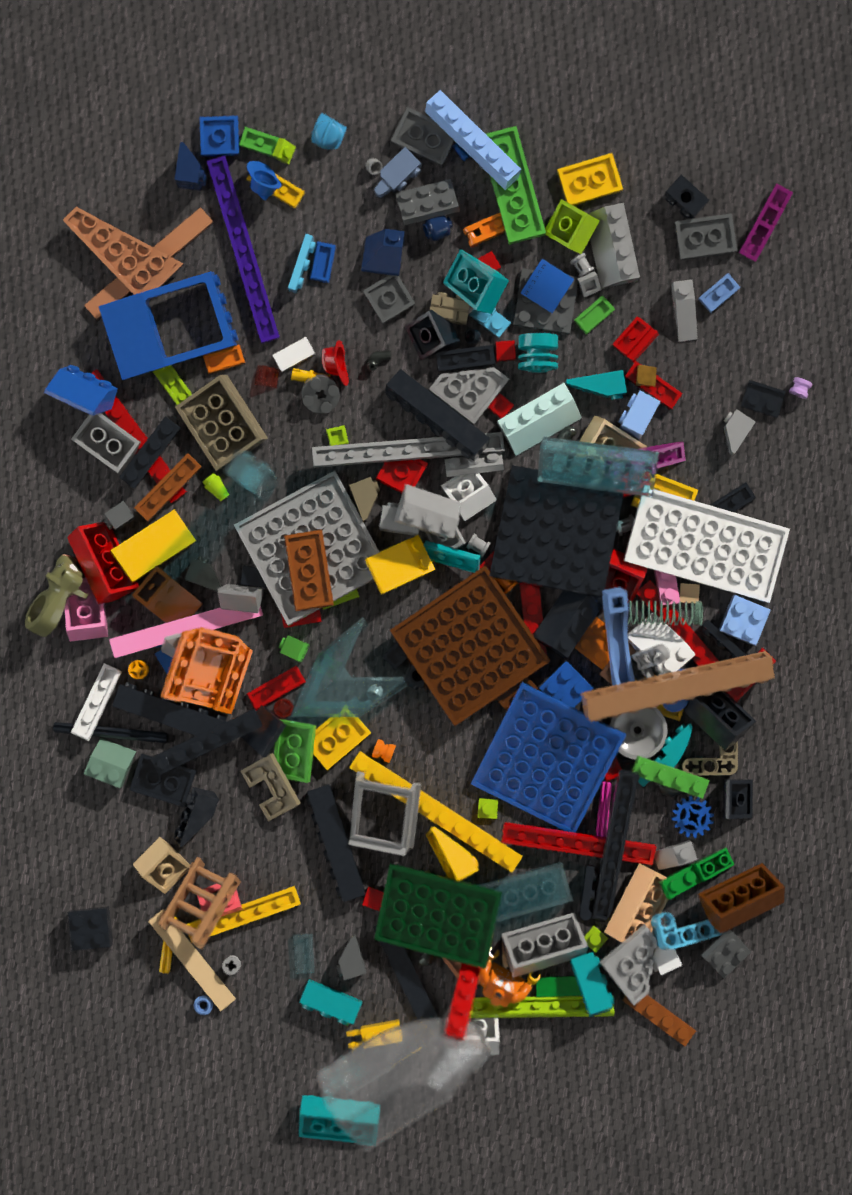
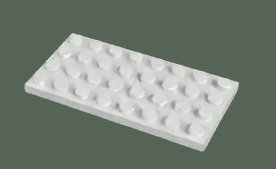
[623,487,790,603]

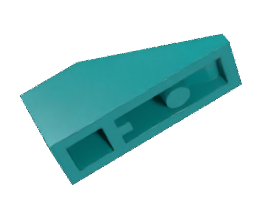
[565,370,627,400]

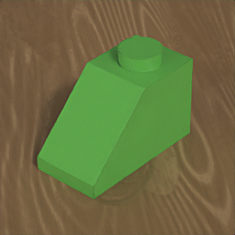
[279,635,310,662]

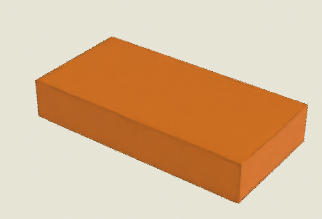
[203,344,245,374]

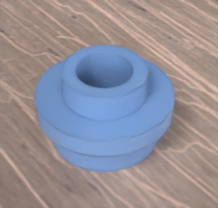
[194,995,213,1015]

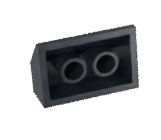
[684,691,756,751]

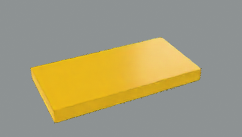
[110,509,196,583]

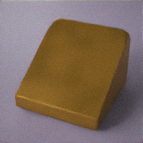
[636,365,657,387]

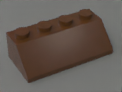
[698,863,785,934]

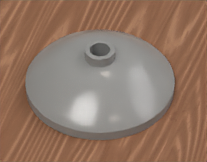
[610,708,667,759]

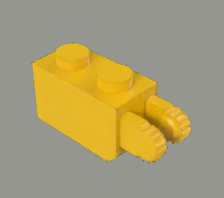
[346,1019,402,1049]

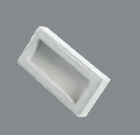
[273,337,315,372]

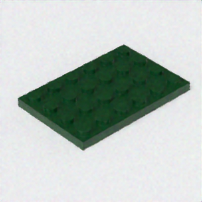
[374,864,503,969]

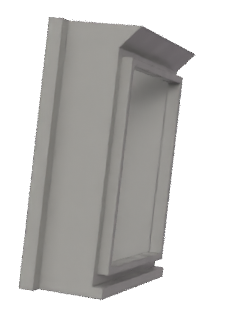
[348,771,421,856]

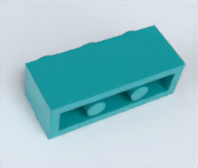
[570,952,614,1018]
[299,979,362,1026]

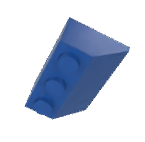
[44,365,118,416]

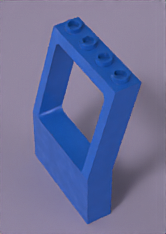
[98,272,238,380]

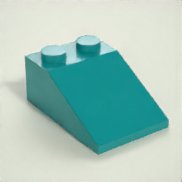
[443,249,509,314]

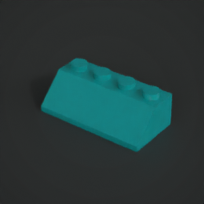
[299,1095,380,1145]

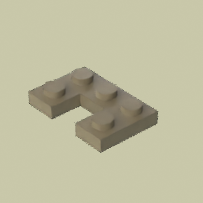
[241,753,301,821]

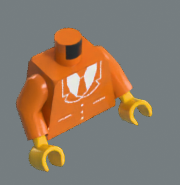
[479,947,541,1007]

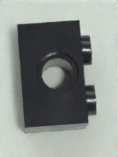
[664,174,709,219]

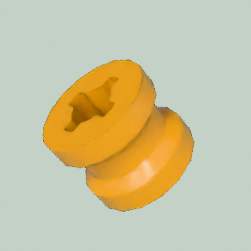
[128,660,149,679]

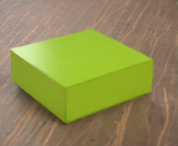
[326,425,349,446]

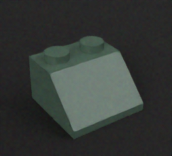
[84,738,136,788]

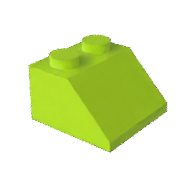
[545,199,600,254]

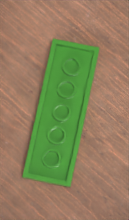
[486,126,546,245]

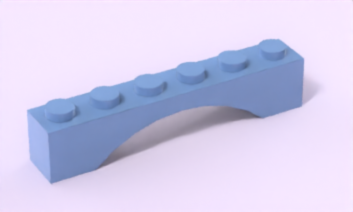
[602,587,635,686]

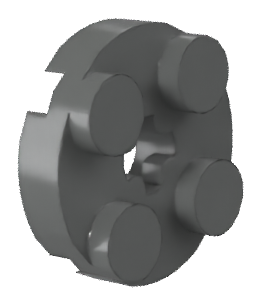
[301,374,340,413]

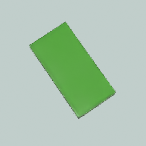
[574,295,615,335]

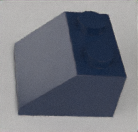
[175,142,206,191]

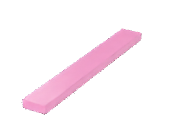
[109,606,263,658]

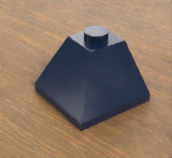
[361,229,404,276]

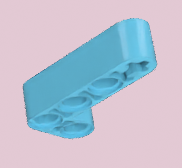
[651,913,724,950]

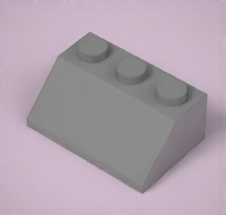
[71,413,141,475]
[394,484,460,539]

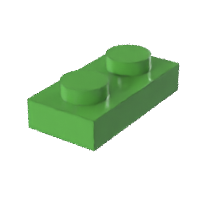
[239,127,279,158]

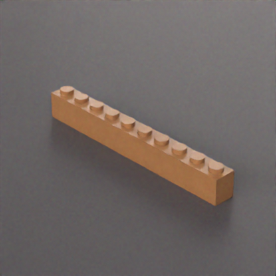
[581,651,774,721]

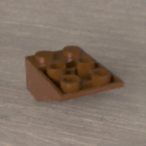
[132,566,203,623]

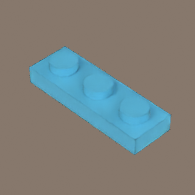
[288,234,316,293]

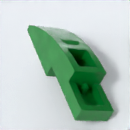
[659,848,735,899]

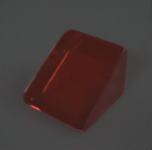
[254,365,280,388]

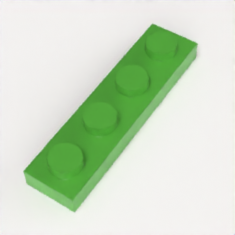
[632,755,710,798]

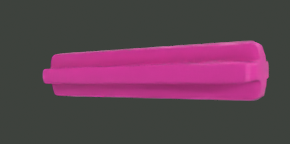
[596,782,612,837]

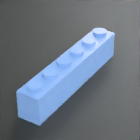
[425,90,521,190]

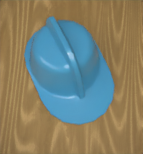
[311,113,346,149]

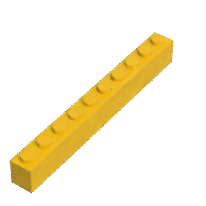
[349,751,523,872]

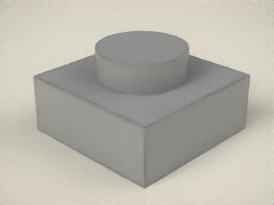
[577,271,601,297]

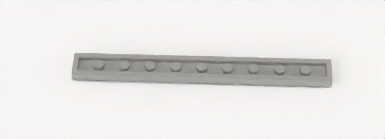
[312,432,505,468]

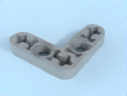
[630,644,670,680]

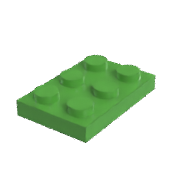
[274,719,316,783]

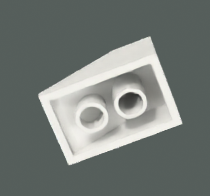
[628,612,696,676]

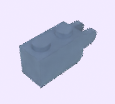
[374,147,421,198]

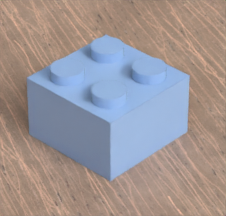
[618,391,660,439]
[719,595,770,646]

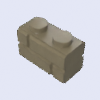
[430,292,470,325]

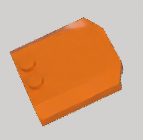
[161,627,253,714]

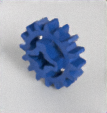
[671,796,714,838]

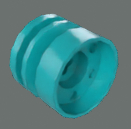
[518,333,558,373]

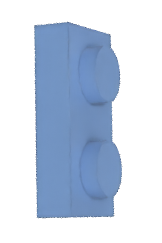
[698,273,740,313]

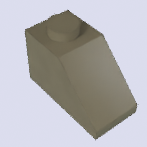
[349,477,380,522]

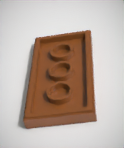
[284,530,334,612]

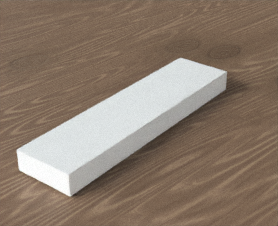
[71,663,122,741]

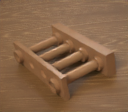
[158,857,240,949]

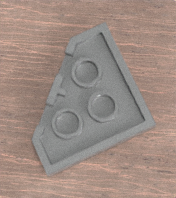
[429,367,509,425]
[600,925,657,1005]

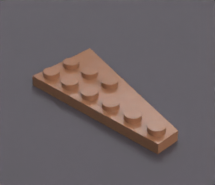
[63,207,184,295]

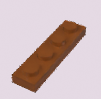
[134,453,202,522]
[622,995,696,1046]

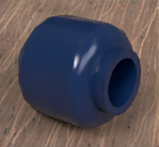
[423,216,452,241]

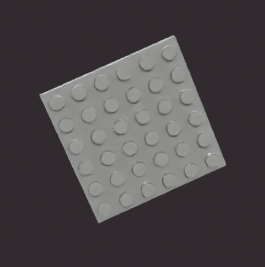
[234,471,379,626]

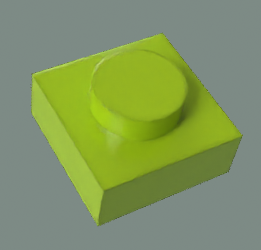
[272,138,296,164]
[478,798,498,819]
[584,925,608,952]

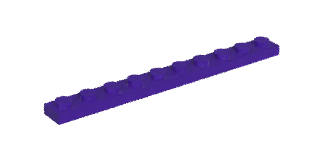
[207,156,280,343]

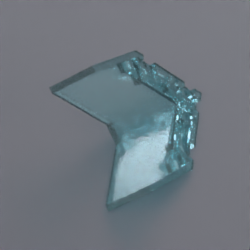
[290,617,408,717]

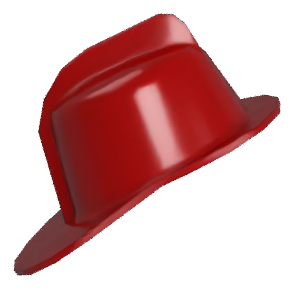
[322,340,349,386]

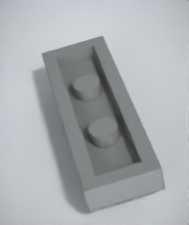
[444,453,504,477]

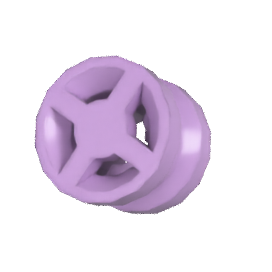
[789,377,812,399]

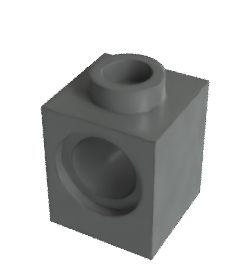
[104,501,135,532]

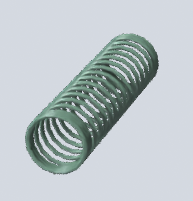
[604,600,703,626]

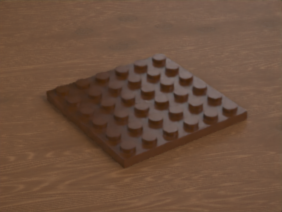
[390,565,550,726]

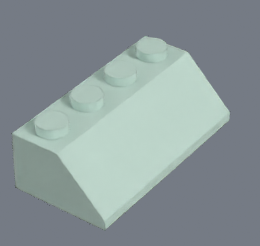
[497,383,582,456]

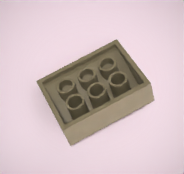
[175,375,268,471]

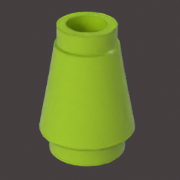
[202,473,229,502]

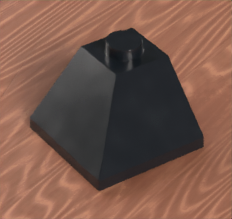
[405,310,460,360]

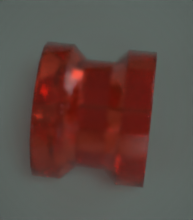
[274,699,294,718]

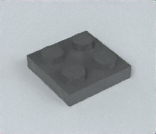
[363,275,415,324]
[702,929,751,978]

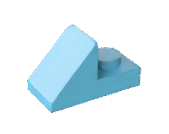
[469,308,511,338]

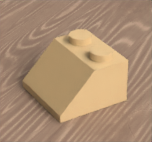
[133,837,190,894]

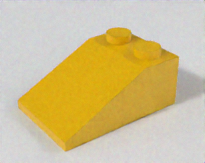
[365,535,435,594]
[425,827,479,881]

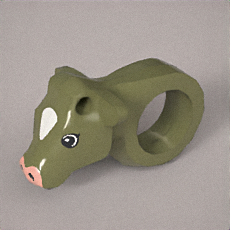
[25,554,88,637]

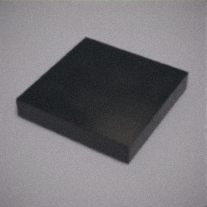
[241,705,286,757]

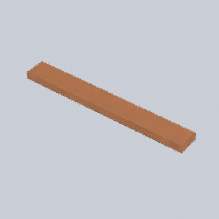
[84,207,213,320]

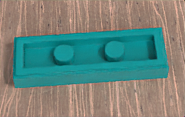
[424,540,480,573]

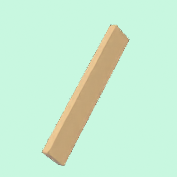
[148,909,236,1011]

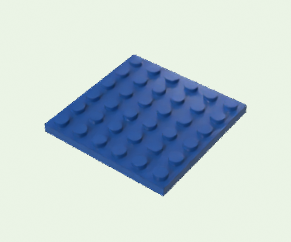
[471,682,626,833]

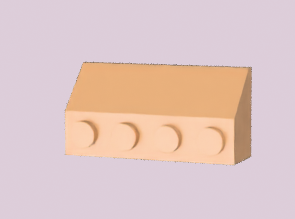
[604,863,668,943]

